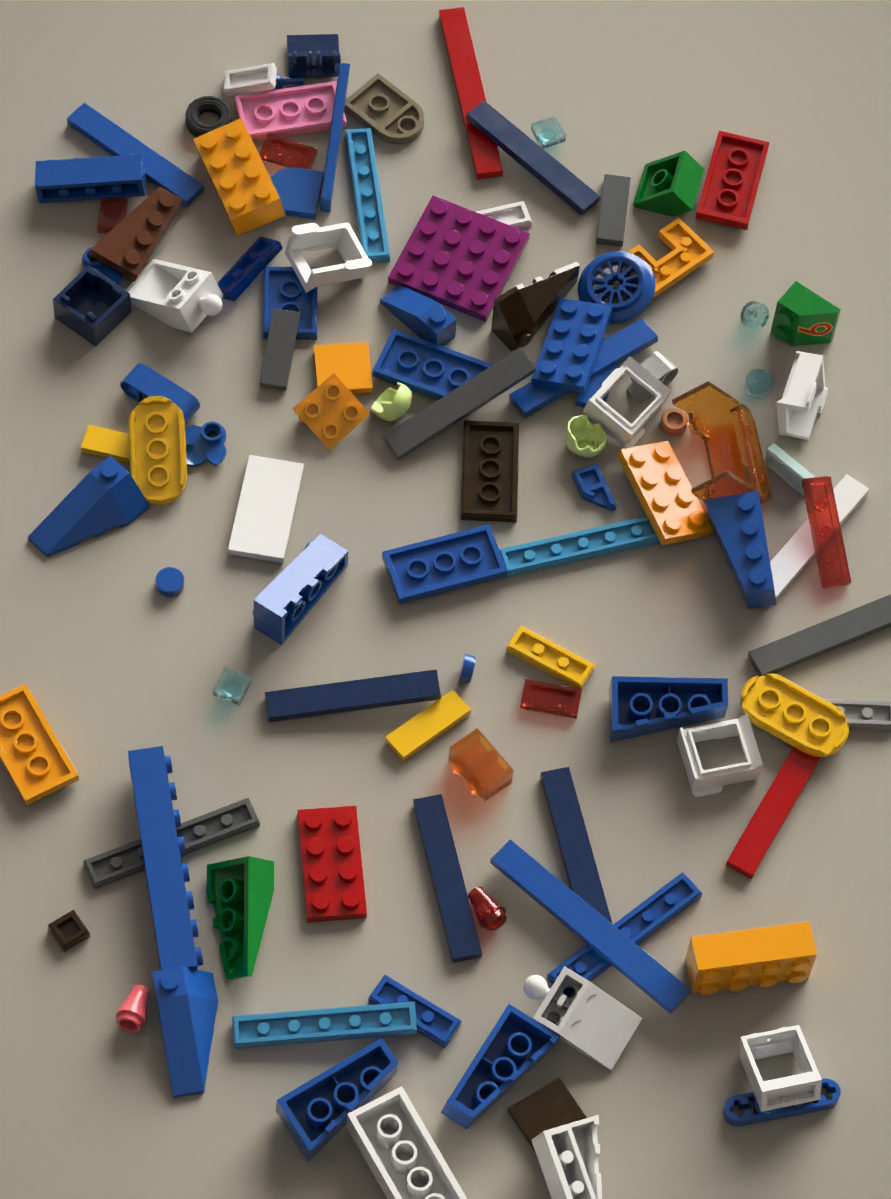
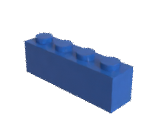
[35,154,145,203]

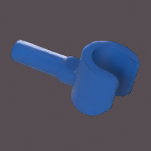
[273,73,304,90]

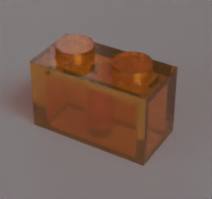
[448,728,514,802]

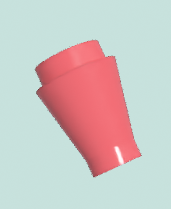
[116,985,150,1032]

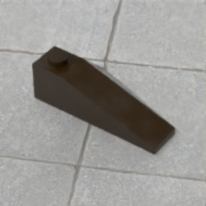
[491,262,580,352]

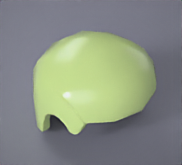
[370,382,412,422]
[565,415,607,458]

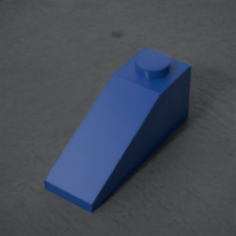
[380,284,457,346]

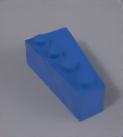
[609,676,728,742]
[276,1038,398,1162]

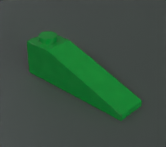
[206,856,274,980]

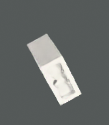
[739,1025,822,1112]

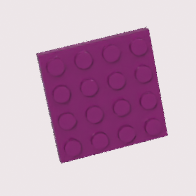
[388,195,530,322]

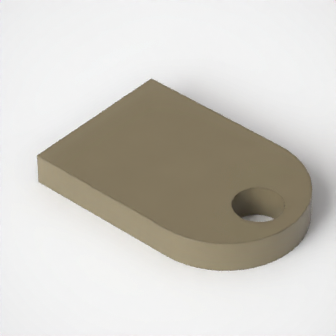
[345,73,424,144]

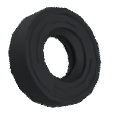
[185,96,232,138]

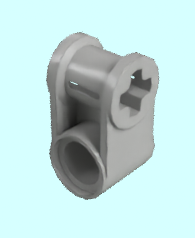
[627,351,679,401]

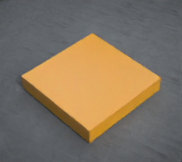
[313,342,373,394]

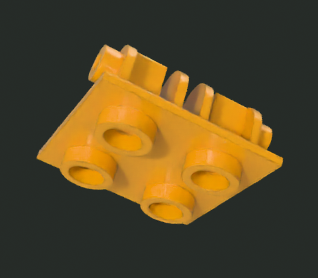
[293,373,370,450]

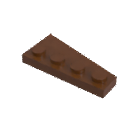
[88,187,183,281]

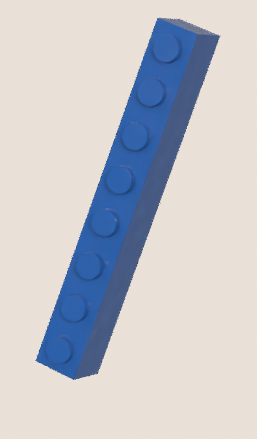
[128,746,203,970]

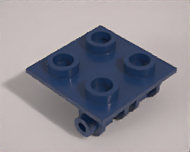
[287,34,341,78]

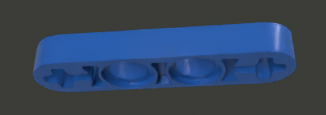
[723,1078,841,1127]

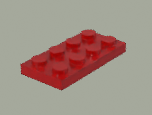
[696,130,770,230]
[297,806,367,923]

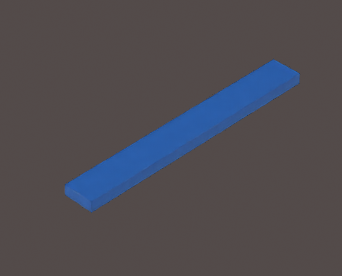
[490,839,691,1014]

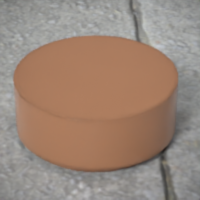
[660,408,688,436]

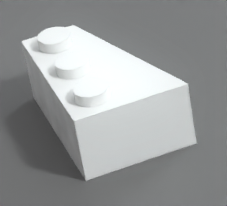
[531,1115,602,1199]

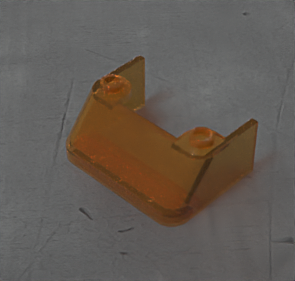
[672,381,772,504]

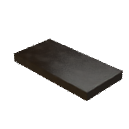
[461,420,519,523]

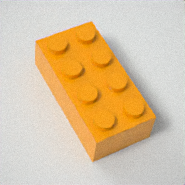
[193,118,286,237]
[685,921,817,995]

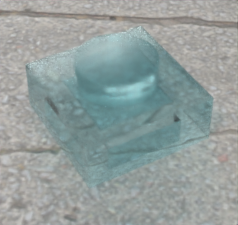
[531,116,566,149]
[213,667,251,706]

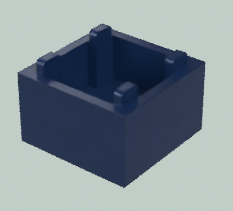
[53,265,131,347]

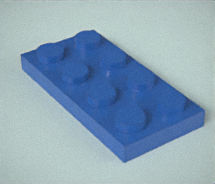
[531,298,613,394]
[372,329,493,413]
[382,524,507,604]

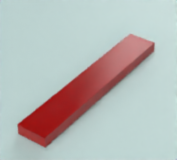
[726,747,822,879]

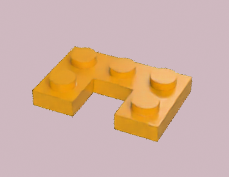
[623,217,714,299]

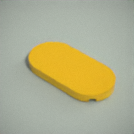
[129,396,187,505]
[740,674,849,757]

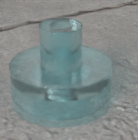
[741,301,769,330]
[745,369,773,397]

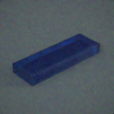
[217,236,283,302]

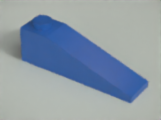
[28,456,150,557]
[152,966,218,1098]

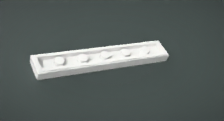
[770,474,869,600]

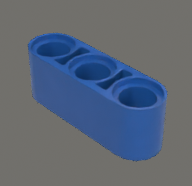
[120,363,200,424]

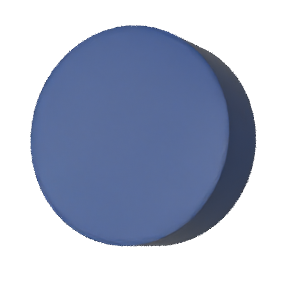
[156,567,184,597]

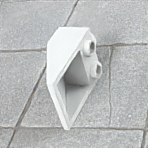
[126,259,224,333]
[523,966,642,1071]

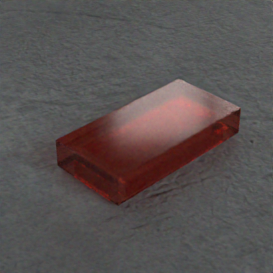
[259,134,317,170]
[97,197,129,234]
[520,679,582,719]

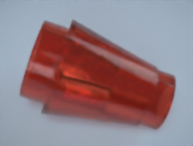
[468,886,507,931]

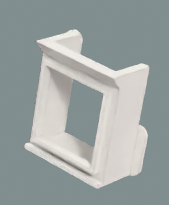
[284,222,372,293]
[776,351,828,440]
[583,356,672,448]
[677,714,763,797]

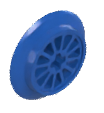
[578,251,655,323]

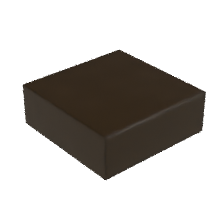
[48,910,90,952]

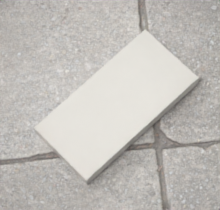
[228,455,304,563]

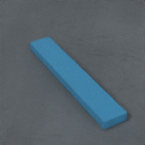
[345,128,390,263]
[499,516,660,578]
[232,1001,417,1049]

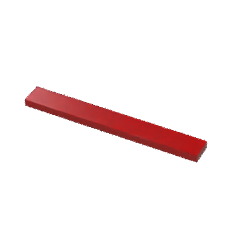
[439,7,503,179]

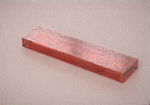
[801,476,851,588]

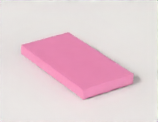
[234,81,347,141]

